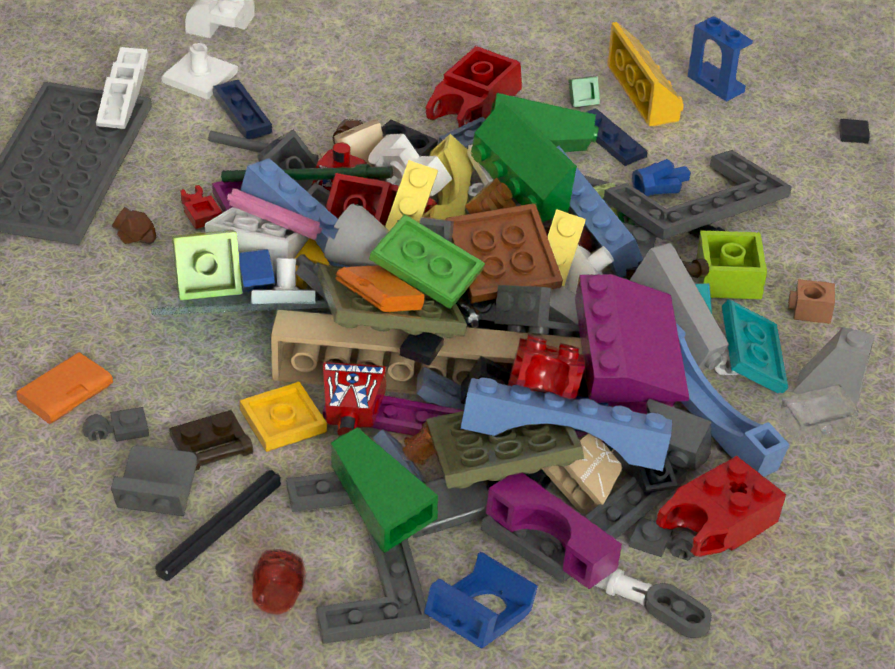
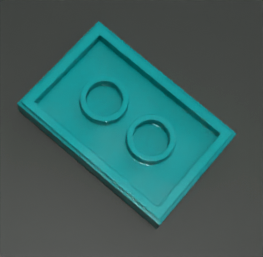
[721,299,788,393]

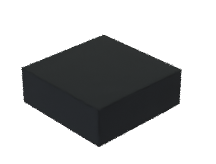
[839,118,870,144]
[400,332,444,366]

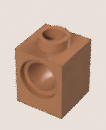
[788,279,835,324]

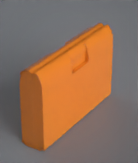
[335,265,425,312]
[16,352,113,424]

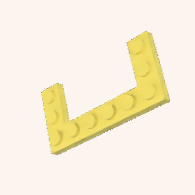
[385,160,586,290]

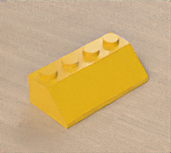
[607,22,684,127]

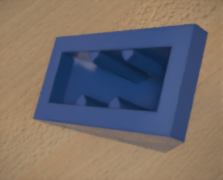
[239,249,275,292]

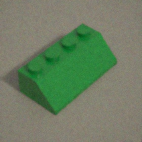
[471,99,577,222]

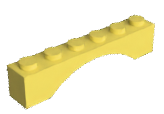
[423,134,474,220]

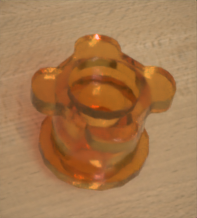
[402,422,435,466]

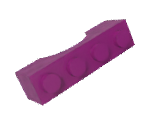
[486,473,622,589]

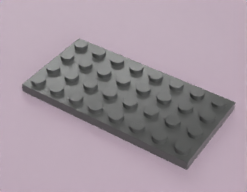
[0,81,152,245]

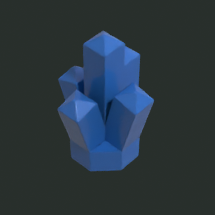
[632,159,691,196]

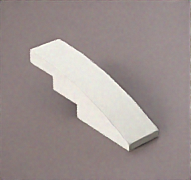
[96,47,148,129]

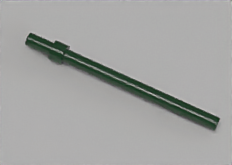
[221,164,393,182]

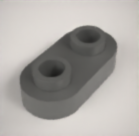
[645,583,712,638]

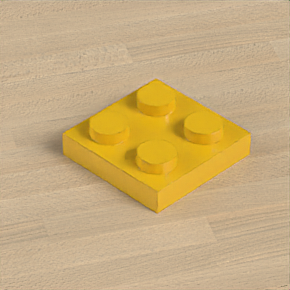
[239,381,327,452]

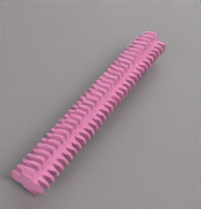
[227,188,322,240]

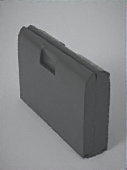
[413,477,488,538]

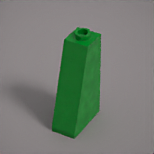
[490,93,598,152]
[331,427,438,553]

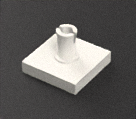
[161,43,238,100]
[252,258,320,303]

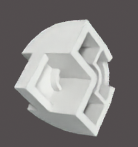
[185,0,255,38]
[368,134,453,196]

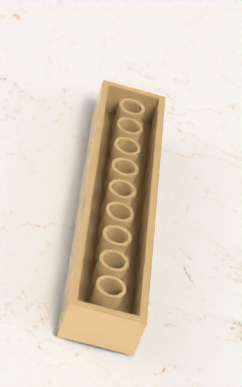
[271,309,588,397]

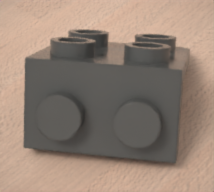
[494,285,579,337]
[111,445,197,516]

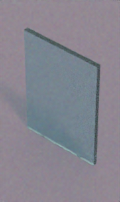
[151,299,329,315]

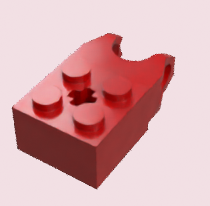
[425,46,522,128]
[326,173,438,226]
[508,335,585,399]
[656,456,786,557]

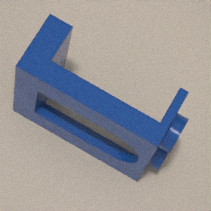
[687,16,753,102]
[424,552,538,649]

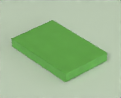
[369,214,485,309]

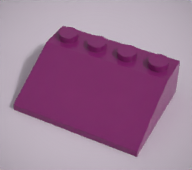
[575,274,689,403]

